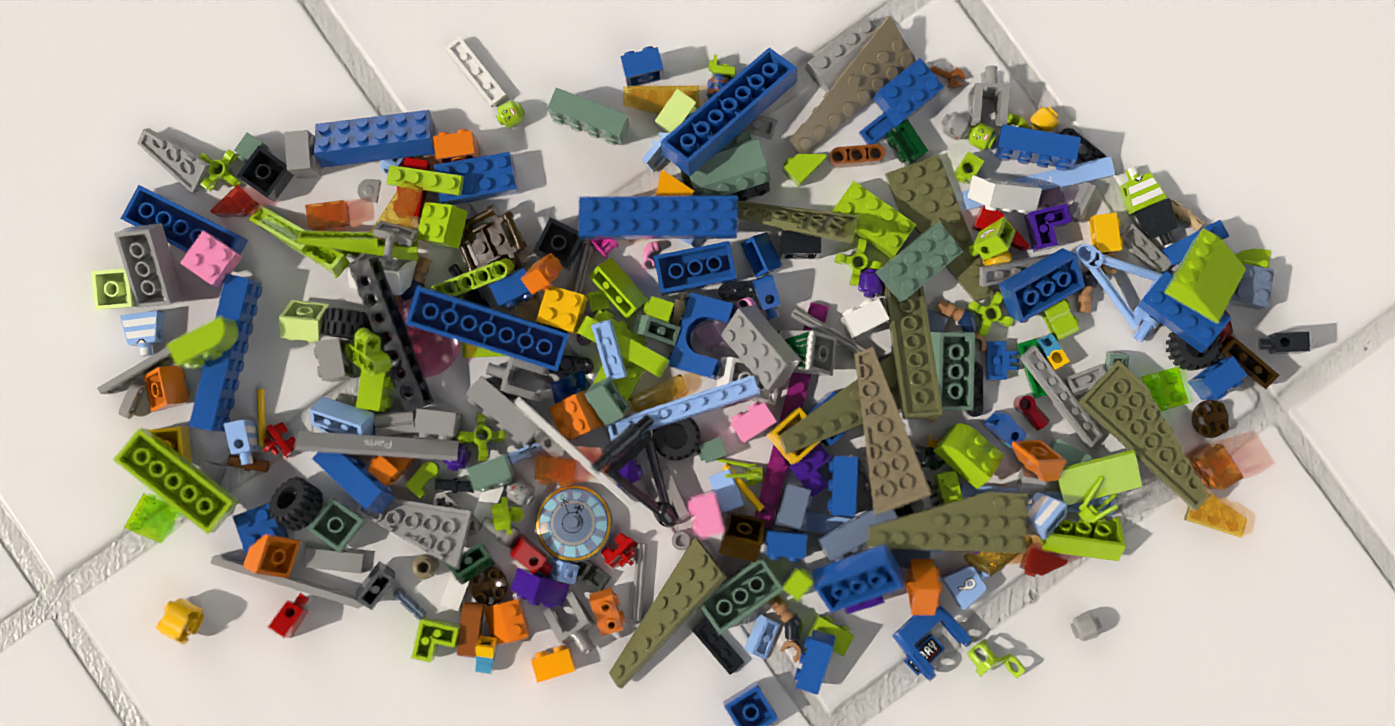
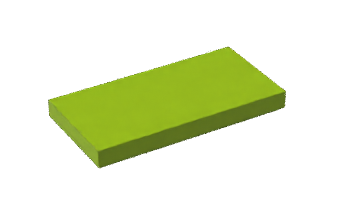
[1058,450,1142,505]

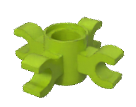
[199,149,242,192]
[834,239,882,286]
[967,291,1014,337]
[457,413,506,461]

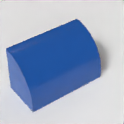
[741,232,783,278]

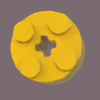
[156,598,204,644]

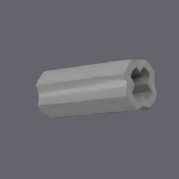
[1069,182,1098,223]

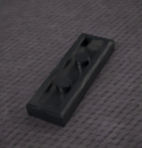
[692,617,744,675]

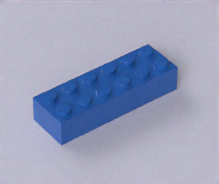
[314,109,435,168]
[120,185,248,255]

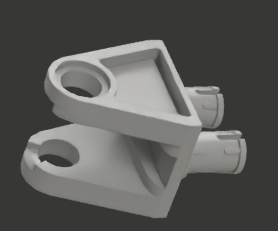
[968,65,1010,127]
[486,357,550,402]
[543,591,596,654]

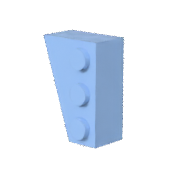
[310,397,375,456]

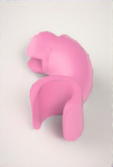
[643,241,660,270]

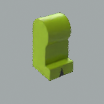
[405,461,440,498]

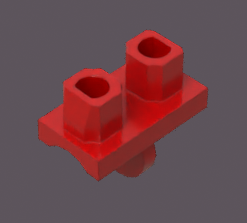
[263,422,296,458]
[601,533,638,569]

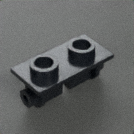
[732,182,770,202]

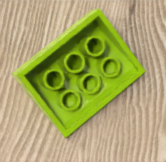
[1164,228,1246,323]

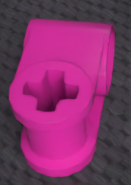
[589,239,619,259]

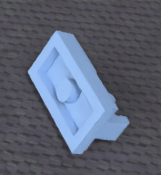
[642,132,670,172]

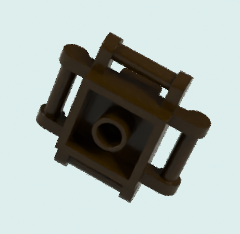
[459,204,527,279]

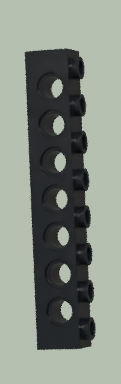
[349,256,434,413]

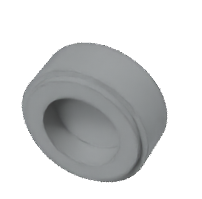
[672,531,691,550]

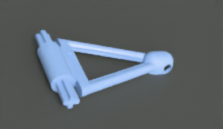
[1075,244,1175,343]

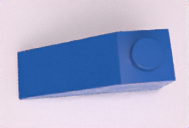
[1162,220,1229,266]

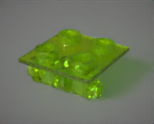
[1141,367,1189,411]
[123,493,179,543]

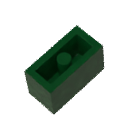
[447,542,496,585]

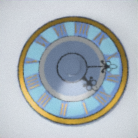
[535,484,613,562]

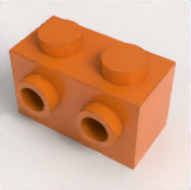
[521,253,563,294]
[589,587,626,636]

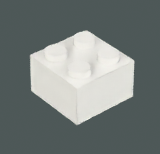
[840,298,889,339]

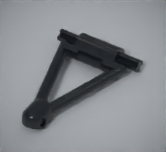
[591,414,678,528]

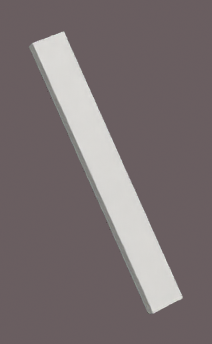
[514,397,635,507]
[440,483,505,611]

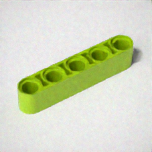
[429,258,514,296]
[577,316,669,378]

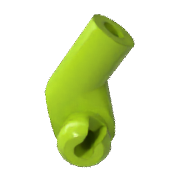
[1006,113,1031,129]

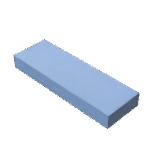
[591,319,627,380]

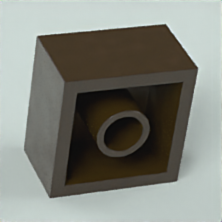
[719,511,766,563]

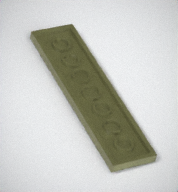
[883,283,943,419]

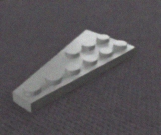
[356,499,473,570]

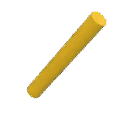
[256,389,267,447]
[722,463,765,512]

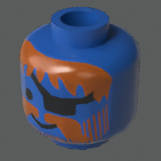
[706,74,730,99]

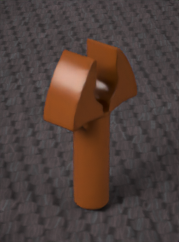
[930,65,966,88]

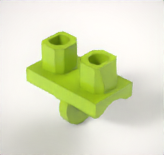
[491,496,524,535]

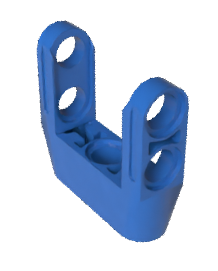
[892,605,973,681]

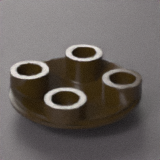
[1191,400,1229,438]
[469,566,508,605]

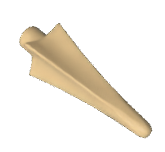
[673,292,687,327]

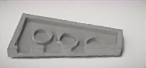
[137,128,210,194]

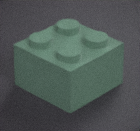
[466,455,517,493]
[307,498,367,553]

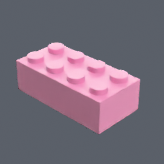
[688,490,724,538]

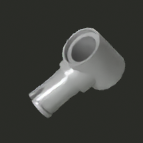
[480,517,521,548]

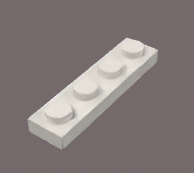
[445,36,507,107]

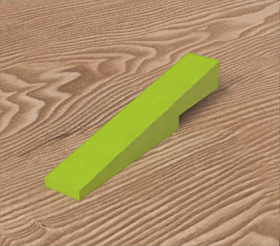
[249,205,350,277]
[296,231,419,261]

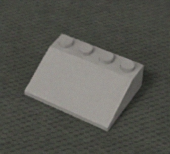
[806,15,878,92]

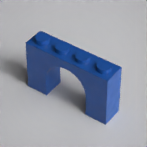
[668,292,738,380]

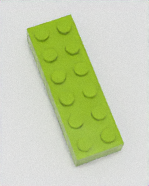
[113,428,240,534]

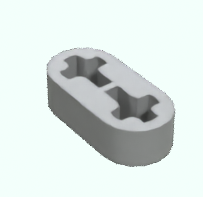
[118,382,145,419]

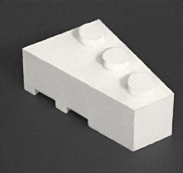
[968,175,1042,213]

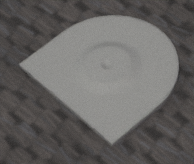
[357,179,380,203]

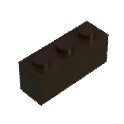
[1218,335,1280,389]

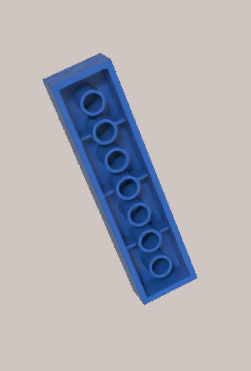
[660,47,797,176]
[579,196,737,240]
[189,273,262,432]
[406,286,569,371]

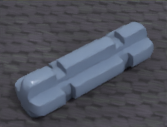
[393,588,426,620]

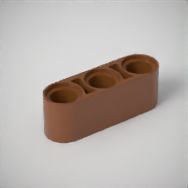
[828,144,885,168]
[457,601,484,658]

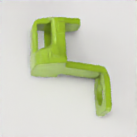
[967,639,1026,678]

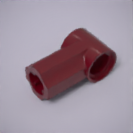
[1013,395,1050,431]

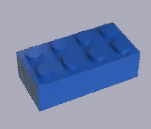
[994,125,1081,171]
[434,152,519,205]
[654,241,737,296]
[998,248,1085,323]
[1137,271,1231,353]
[312,452,396,514]
[813,544,904,613]

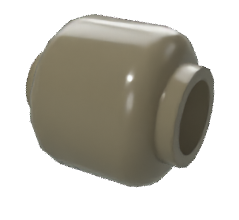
[412,553,439,580]

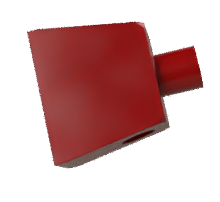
[510,534,553,576]
[268,593,310,638]

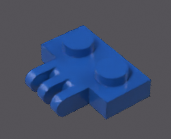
[985,341,1019,380]

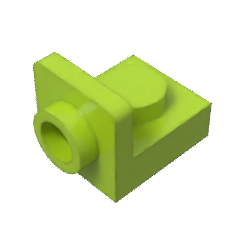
[709,54,735,80]

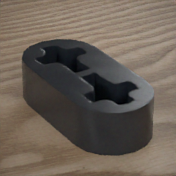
[718,282,754,301]

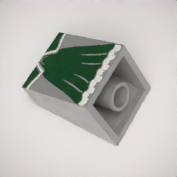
[777,331,837,376]

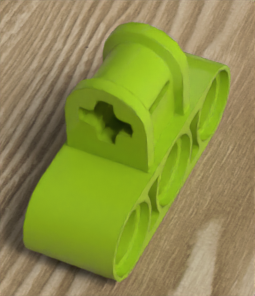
[345,328,392,376]

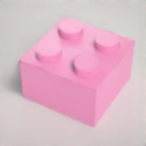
[180,231,243,288]
[730,401,776,443]

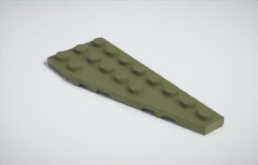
[885,154,994,302]
[1077,360,1210,511]
[867,492,1028,554]

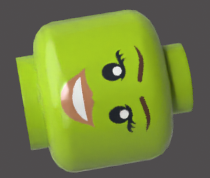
[496,100,525,128]
[967,122,997,151]

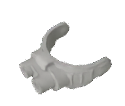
[535,371,570,398]
[534,428,566,458]

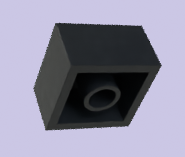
[236,145,294,202]
[533,217,585,271]
[780,230,821,259]

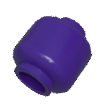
[858,269,884,298]
[443,443,471,472]

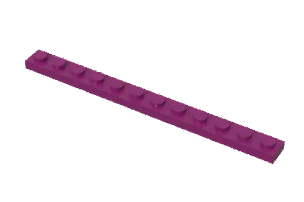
[754,302,829,529]

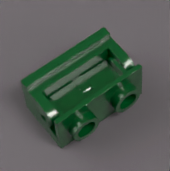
[886,119,928,166]

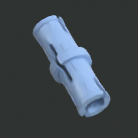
[509,442,546,465]

